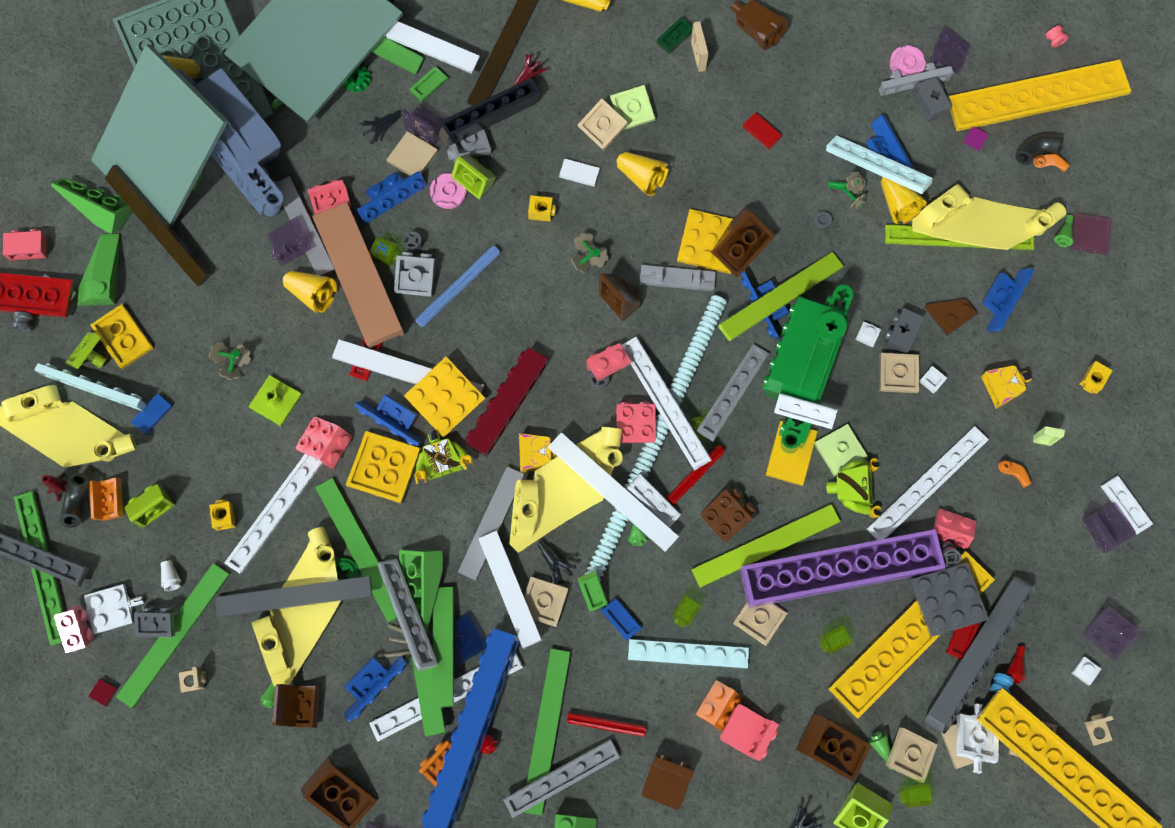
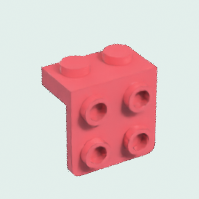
[616,402,656,443]
[296,417,353,469]
[720,704,779,761]

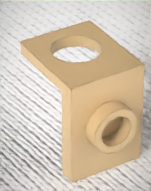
[179,667,207,693]
[1085,713,1114,746]

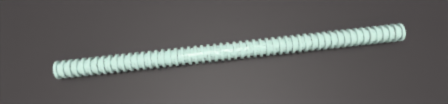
[584,295,727,581]

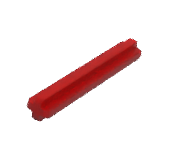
[667,445,725,505]
[567,712,646,737]

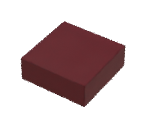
[88,679,118,707]

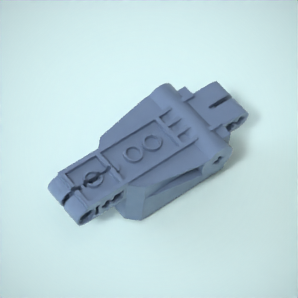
[176,68,283,217]

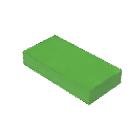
[409,66,448,103]
[577,571,608,612]

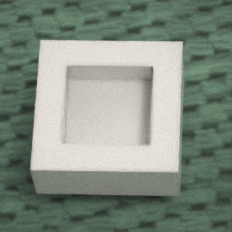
[855,322,881,347]
[919,366,947,394]
[1072,657,1101,685]

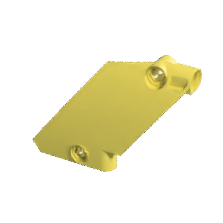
[912,184,1066,250]
[0,385,137,468]
[510,427,623,553]
[251,527,341,686]

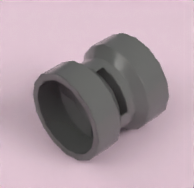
[940,541,961,567]

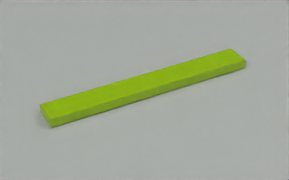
[885,225,1034,250]
[718,252,844,342]
[691,504,840,588]

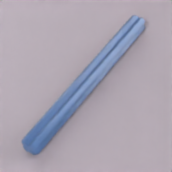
[415,246,500,327]

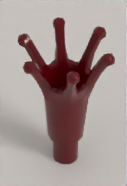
[513,54,547,86]
[42,473,68,501]

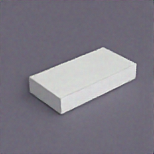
[559,159,600,187]

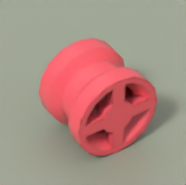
[1045,25,1069,48]

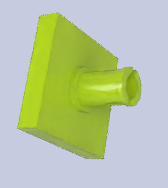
[65,332,106,369]
[248,375,302,427]

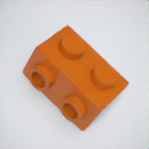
[89,478,123,521]
[695,680,742,731]
[419,740,452,787]

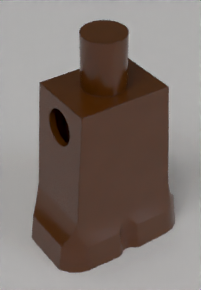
[731,0,788,50]

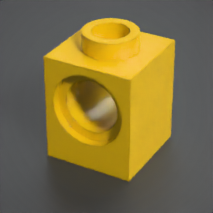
[528,195,556,222]
[1080,361,1113,394]
[209,500,236,531]

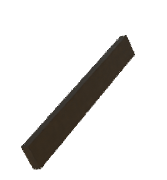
[467,0,538,105]
[105,165,210,287]

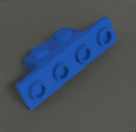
[866,115,915,170]
[357,171,427,224]
[982,268,1034,332]
[741,271,789,340]
[354,394,425,446]
[343,656,407,722]

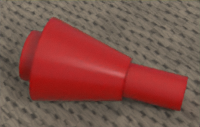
[1005,646,1025,684]
[481,733,498,755]

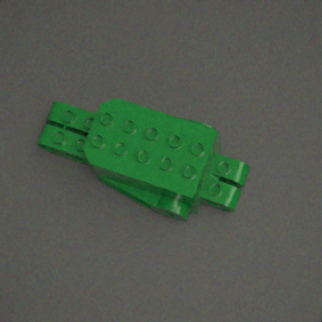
[762,285,853,454]

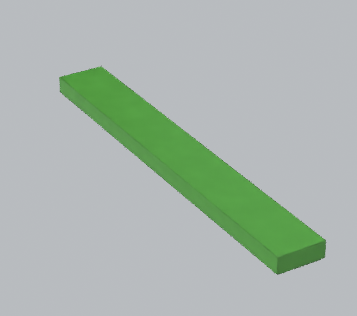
[315,478,397,623]
[14,491,64,646]
[116,563,230,709]
[524,649,570,815]

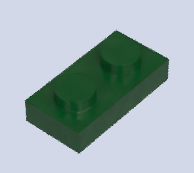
[657,17,693,54]

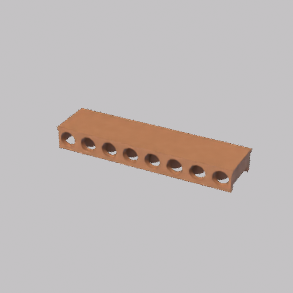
[312,202,404,349]

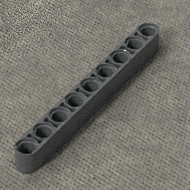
[925,576,1035,734]

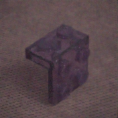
[401,107,440,145]
[1082,502,1136,554]

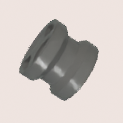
[403,231,423,253]
[12,312,33,332]
[590,373,609,390]

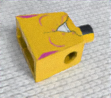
[981,366,1032,409]
[519,434,557,474]

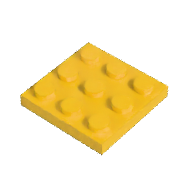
[677,209,733,274]
[404,357,486,438]
[346,431,421,504]

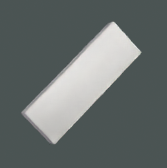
[774,393,837,429]
[626,474,681,528]
[1101,476,1153,535]

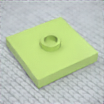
[610,85,655,130]
[814,424,868,476]

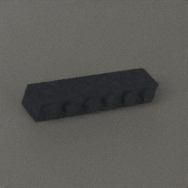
[437,78,541,148]

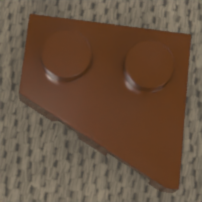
[925,299,978,336]

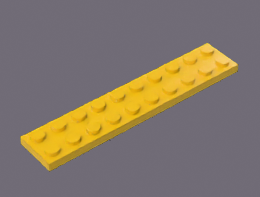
[948,59,1131,132]
[828,551,995,719]
[976,688,1163,828]

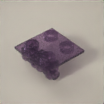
[930,26,971,75]
[267,216,312,266]
[1082,606,1142,661]

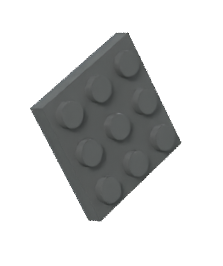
[910,563,989,638]

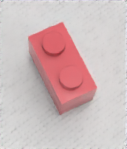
[3,229,47,261]

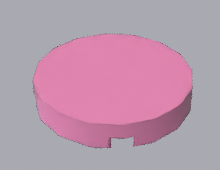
[889,45,926,77]
[430,173,467,209]

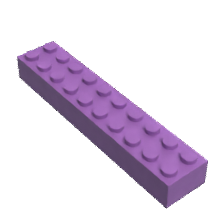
[740,529,946,608]

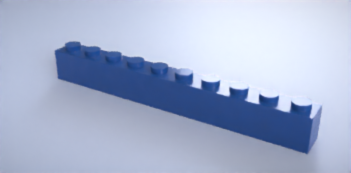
[422,628,519,828]

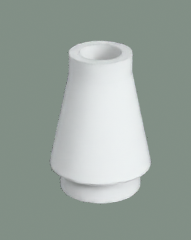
[160,560,181,591]

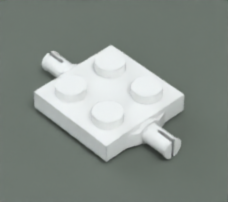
[84,584,144,634]
[956,704,999,774]

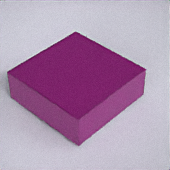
[963,127,989,151]

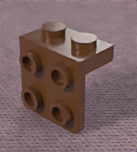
[701,485,759,542]
[272,684,320,728]
[642,754,694,810]

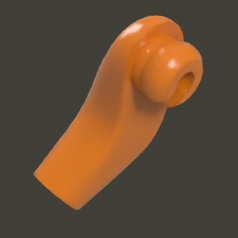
[1034,154,1070,172]
[998,460,1032,488]

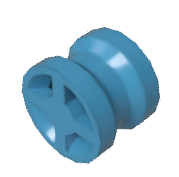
[990,673,1014,694]

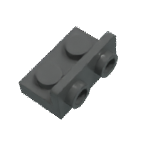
[134,606,180,637]

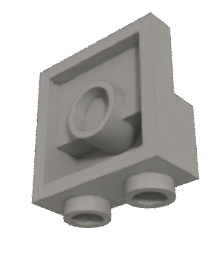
[447,129,491,164]
[394,252,436,296]

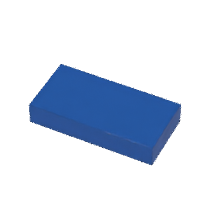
[131,394,172,435]
[601,598,642,641]

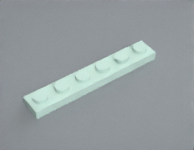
[826,135,933,194]
[35,363,147,412]
[628,639,749,669]

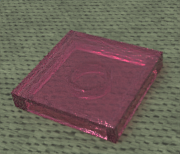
[1070,213,1112,256]

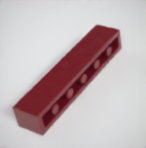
[466,347,548,458]

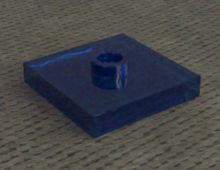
[454,613,487,668]

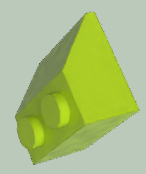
[451,154,496,200]
[124,484,175,528]
[833,782,893,828]

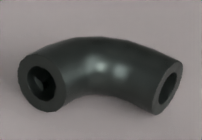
[1015,134,1064,165]
[60,473,89,528]

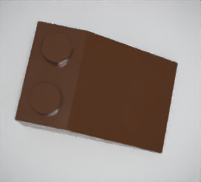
[711,209,775,278]
[599,273,640,321]
[796,713,871,782]
[300,757,377,828]

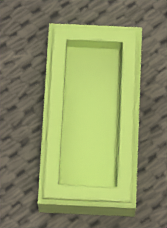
[1033,426,1065,446]

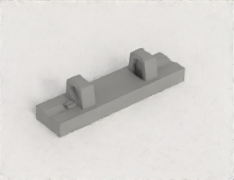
[879,62,953,96]
[640,265,716,291]

